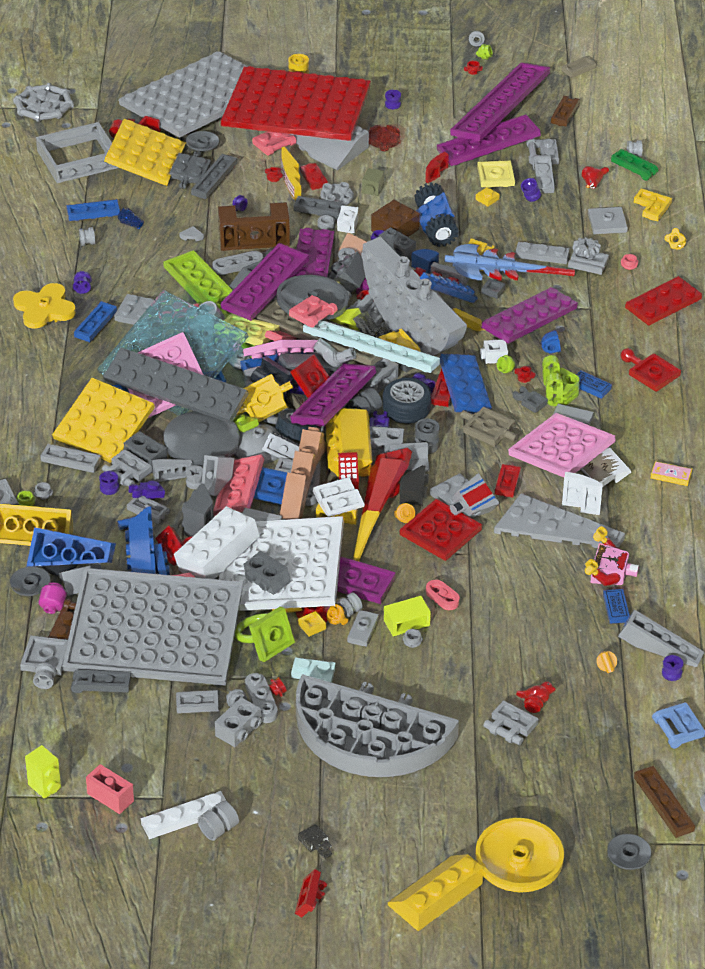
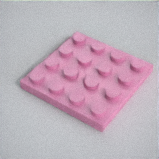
[128,332,203,418]
[508,413,615,477]

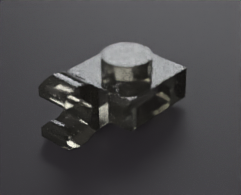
[298,824,332,859]

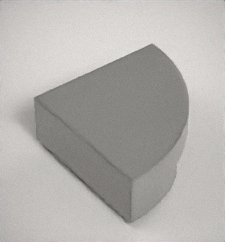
[179,226,204,241]

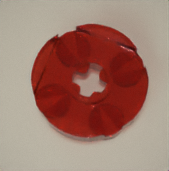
[369,124,401,151]

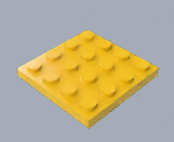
[104,119,186,186]
[52,378,155,463]

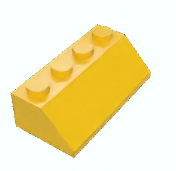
[325,408,372,476]
[388,854,483,931]

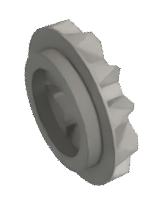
[573,237,601,257]

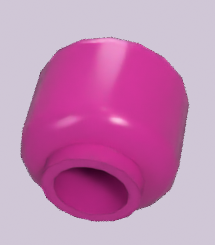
[39,583,67,614]

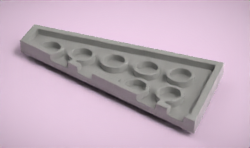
[494,493,625,548]

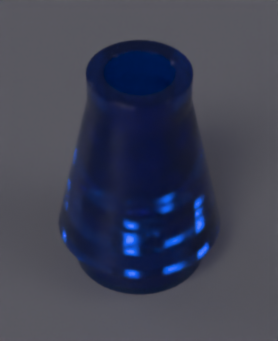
[118,208,144,229]

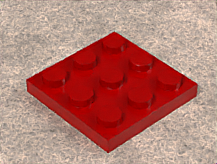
[400,499,482,561]

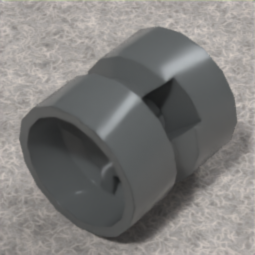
[347,388,382,415]
[415,418,440,454]

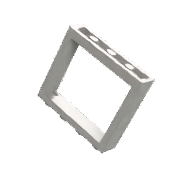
[36,122,119,183]

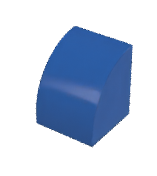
[411,249,439,274]

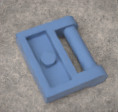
[652,702,705,749]

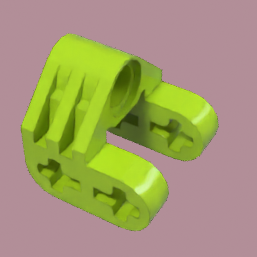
[542,355,579,406]

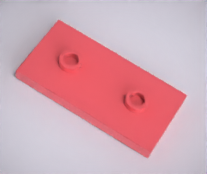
[213,454,264,517]

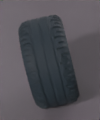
[383,378,432,423]

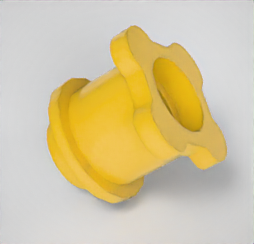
[665,228,686,250]

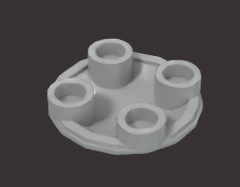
[320,182,354,205]

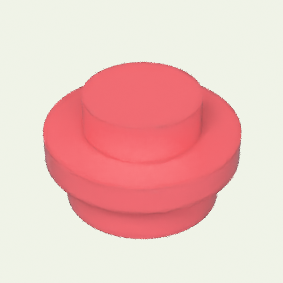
[621,254,638,270]

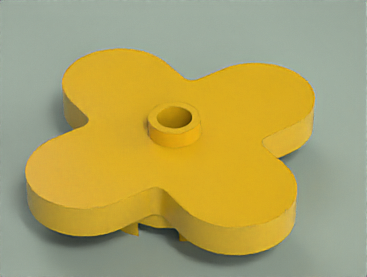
[13,283,76,328]

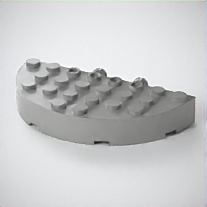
[361,237,467,356]
[296,674,459,777]

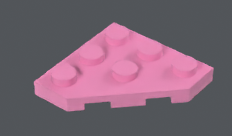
[243,340,318,359]

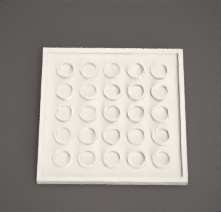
[219,516,344,611]

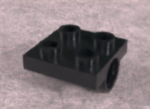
[251,357,293,402]

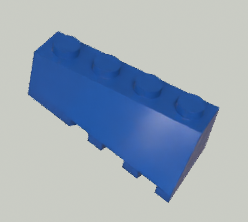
[125,506,156,574]
[26,527,116,567]

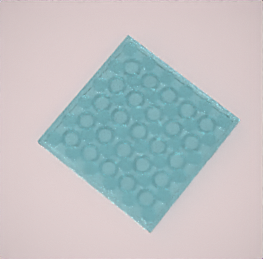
[97,290,249,416]

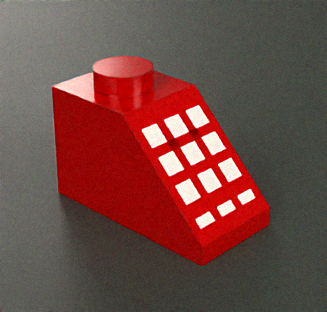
[338,452,359,491]

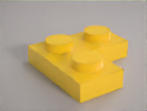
[634,188,672,221]

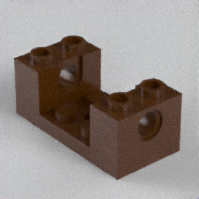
[218,202,290,251]

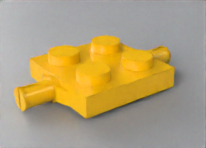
[236,374,293,422]

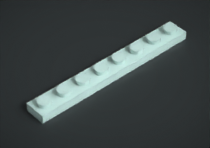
[303,320,440,373]

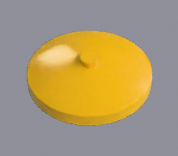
[475,818,564,892]

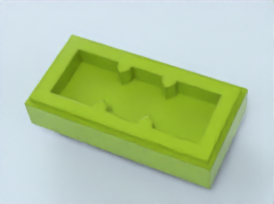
[233,414,259,432]

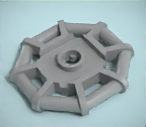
[13,83,74,122]

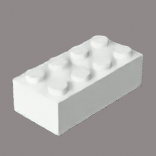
[174,506,260,579]

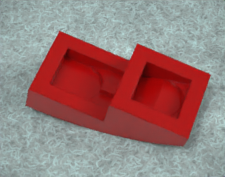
[425,151,449,184]

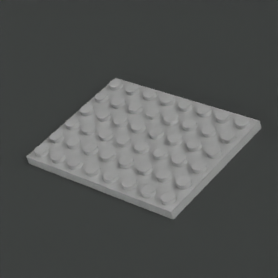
[119,51,248,138]
[62,568,243,686]

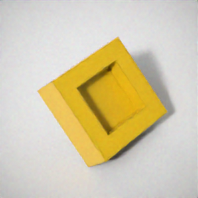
[476,187,500,206]
[298,611,326,637]

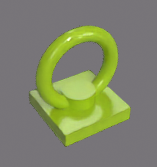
[235,606,295,662]

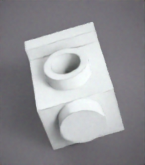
[337,205,358,233]
[480,340,508,364]

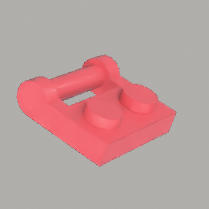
[252,132,296,156]
[289,295,338,327]

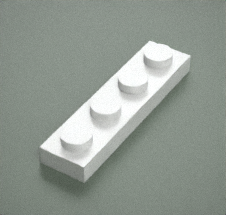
[141,791,227,839]

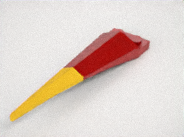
[353,448,412,562]

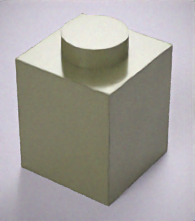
[362,168,384,196]

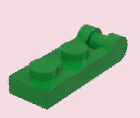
[611,149,659,181]

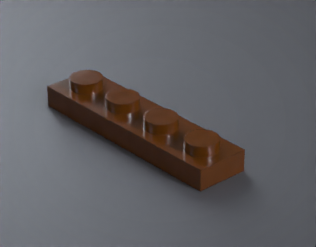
[634,766,695,838]

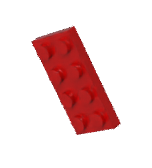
[625,276,702,326]

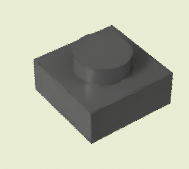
[482,278,505,299]

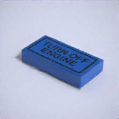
[576,370,612,399]
[603,589,630,624]

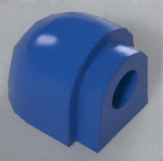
[541,330,561,353]

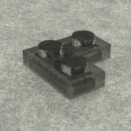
[353,311,392,338]

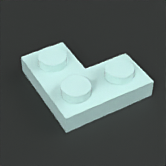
[291,658,336,683]

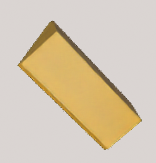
[0,504,74,546]

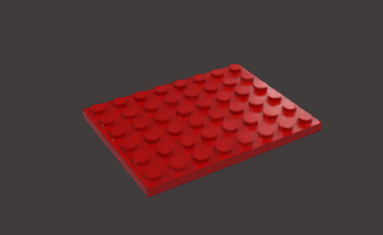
[221,66,371,141]

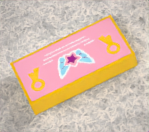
[651,461,692,486]

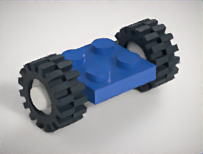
[414,182,459,247]

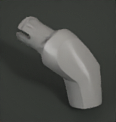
[313,338,356,368]

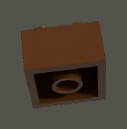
[371,199,420,237]

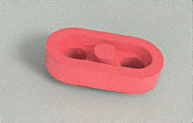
[426,580,460,610]

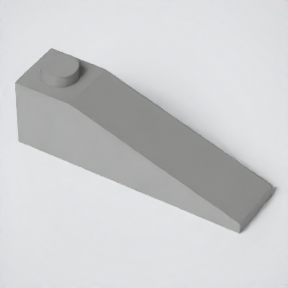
[618,610,704,667]

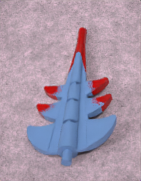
[444,244,575,281]

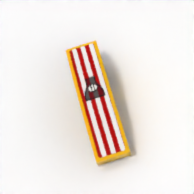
[281,146,301,201]

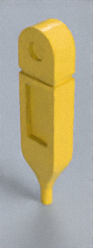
[452,308,484,331]

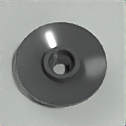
[186,131,219,151]
[10,566,50,596]
[607,834,651,870]

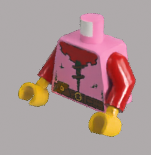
[585,526,639,586]

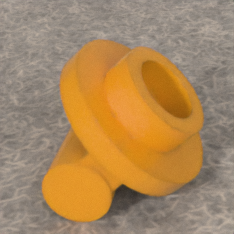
[394,503,415,523]
[327,604,348,625]
[597,651,617,673]

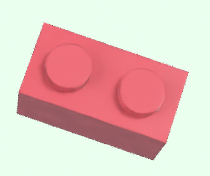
[86,764,134,814]

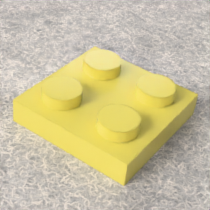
[477,161,515,188]

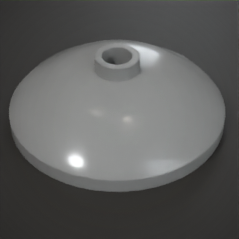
[233,423,279,464]

